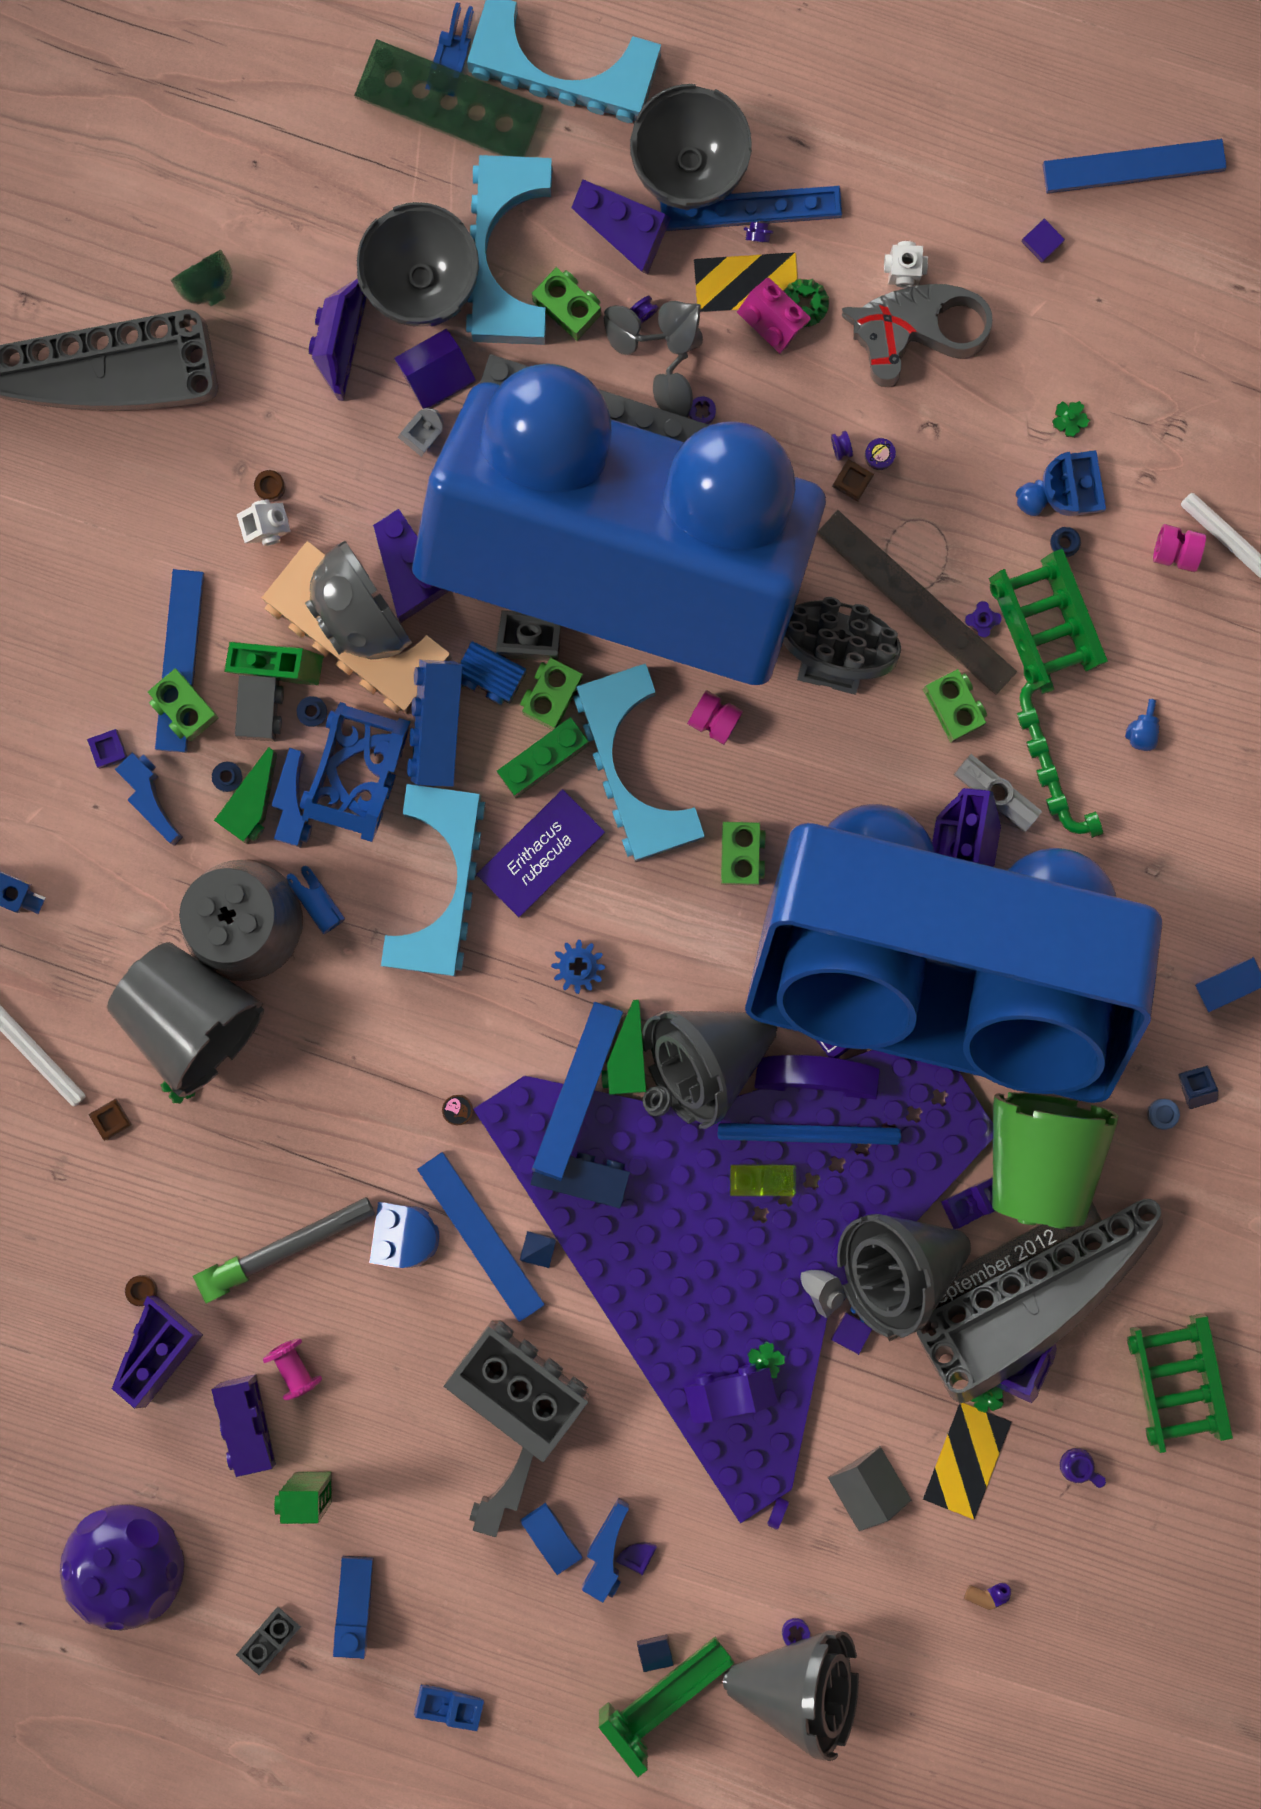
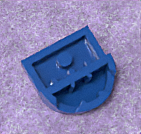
[1043,450,1106,516]
[369,1202,439,1268]

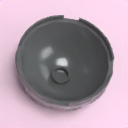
[630,84,752,210]
[357,202,479,327]
[305,541,412,660]

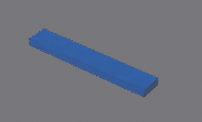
[1042,139,1227,194]
[660,186,842,231]
[155,569,204,753]
[532,1002,623,1181]
[417,1152,545,1322]

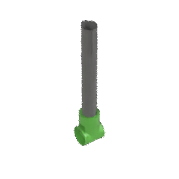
[193,1197,375,1304]

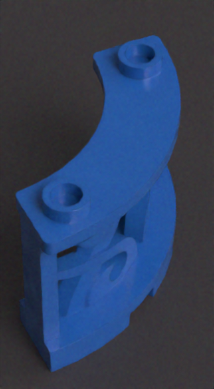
[300,702,411,842]

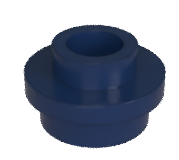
[1050,527,1081,558]
[297,696,327,727]
[212,762,243,792]

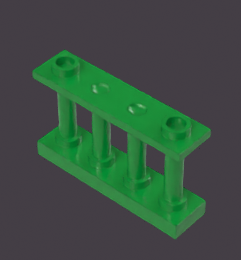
[988,549,1108,691]
[1127,1314,1233,1453]

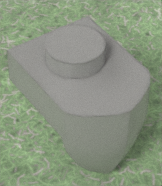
[398,408,444,457]
[801,1270,847,1318]

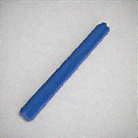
[717,1123,901,1145]

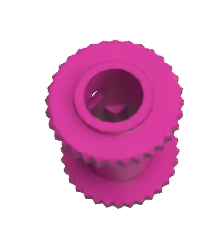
[263,1338,322,1400]

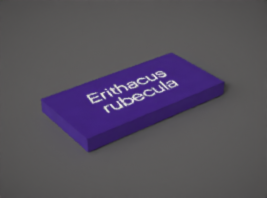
[476,789,605,918]

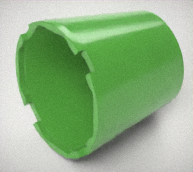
[992,1092,1119,1229]

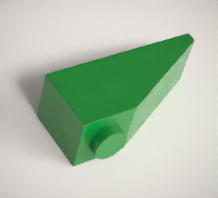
[224,642,324,686]
[214,747,277,844]
[602,1000,646,1094]

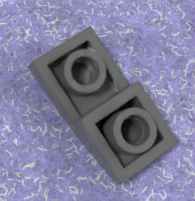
[236,1607,301,1675]

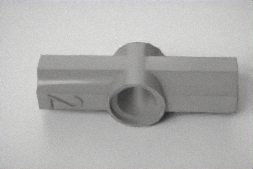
[954,754,1042,832]

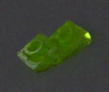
[730,1164,796,1196]

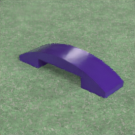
[754,1055,880,1100]

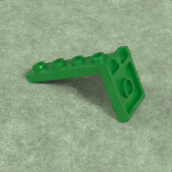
[598,1637,734,1777]

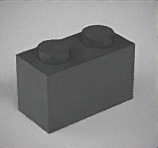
[235,675,284,741]

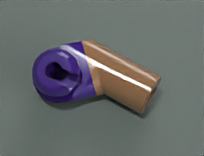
[964,1583,1012,1610]

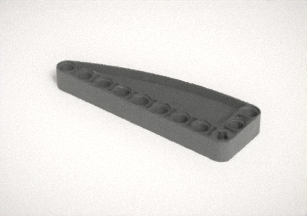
[0,309,218,411]
[917,1199,1163,1403]

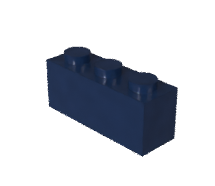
[530,1152,630,1208]

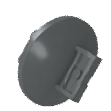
[783,597,901,695]

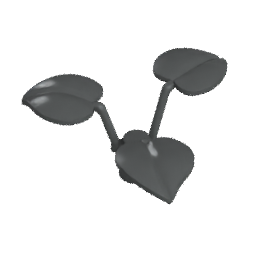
[604,301,703,418]

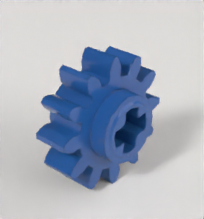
[551,939,605,994]

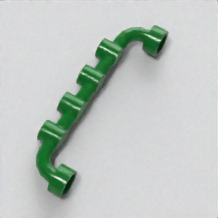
[1017,674,1104,838]

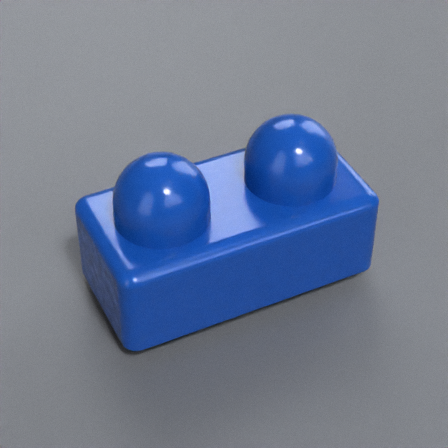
[412,364,826,685]
[745,804,1162,1103]

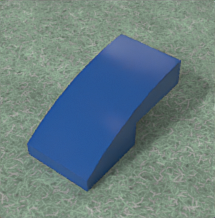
[1195,957,1261,1013]
[520,1502,583,1575]
[414,1684,484,1731]

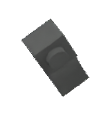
[469,1447,533,1537]

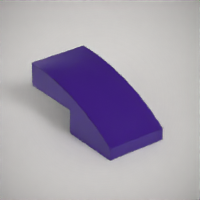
[941,1177,995,1229]

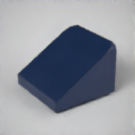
[1178,1065,1219,1109]
[637,1634,674,1672]

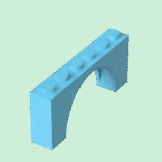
[467,0,661,123]
[466,155,552,345]
[573,663,705,862]
[381,784,486,977]

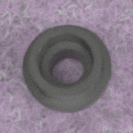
[643,1086,672,1117]

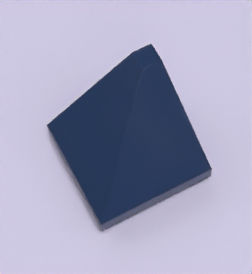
[520,1231,557,1268]

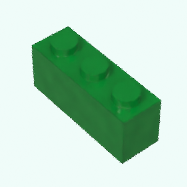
[497,717,589,799]

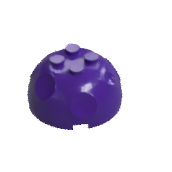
[60,1504,184,1631]

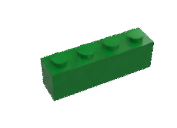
[274,1472,332,1524]

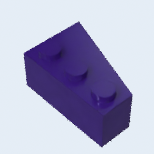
[571,179,671,275]
[373,509,449,623]
[112,1296,203,1409]
[211,1374,276,1477]

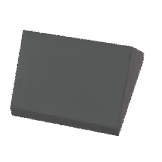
[496,610,561,662]
[828,1446,912,1531]

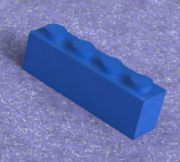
[407,659,462,787]

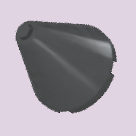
[642,1011,777,1129]
[837,1214,971,1338]
[723,1630,859,1761]

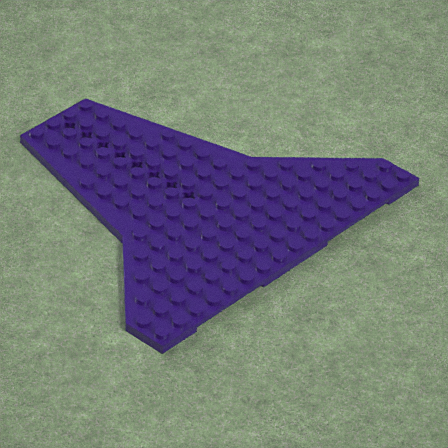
[473,1050,993,1524]

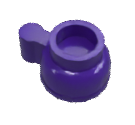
[1060,1448,1106,1488]

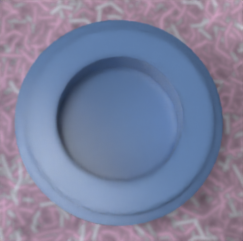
[1147,1099,1180,1130]

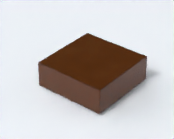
[832,459,874,502]
[88,1099,132,1141]

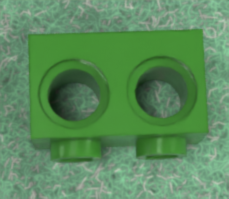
[532,267,601,341]
[520,657,583,730]
[147,668,219,741]
[922,669,987,743]
[721,822,766,886]

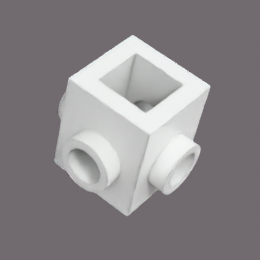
[884,241,928,288]
[237,500,291,546]

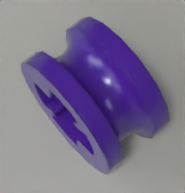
[630,295,659,324]
[689,396,716,425]
[831,431,853,461]
[782,1618,810,1645]

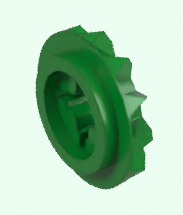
[784,278,829,327]

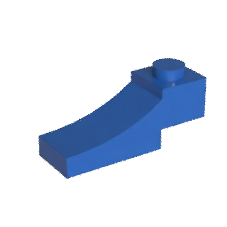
[271,748,312,848]
[115,752,183,845]
[582,1498,629,1603]
[333,1556,373,1659]

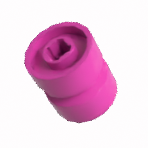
[1153,524,1206,573]
[687,690,743,745]

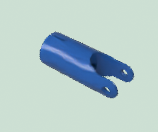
[286,866,345,934]

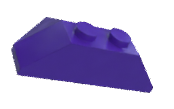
[309,279,367,401]
[932,788,1001,867]

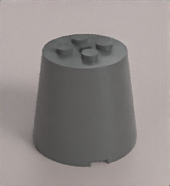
[179,860,303,981]
[107,942,264,1097]

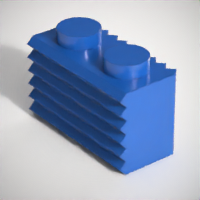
[460,641,527,705]

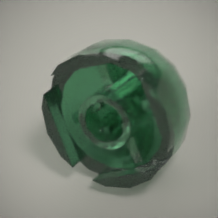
[171,250,233,307]

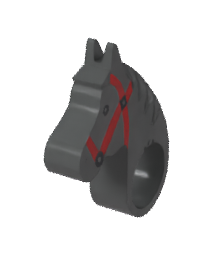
[842,284,993,387]

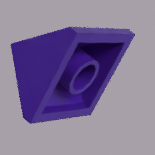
[394,329,476,409]

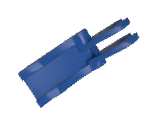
[425,2,474,97]

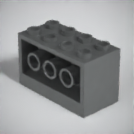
[443,1321,589,1462]

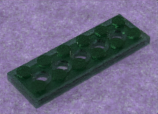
[354,39,544,157]

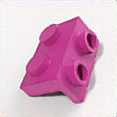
[737,278,811,354]

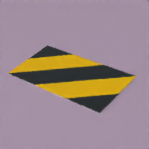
[694,252,799,312]
[923,1403,1011,1520]

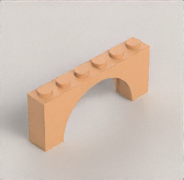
[261,541,452,714]

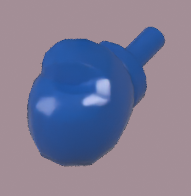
[1016,480,1048,516]
[1125,699,1160,751]

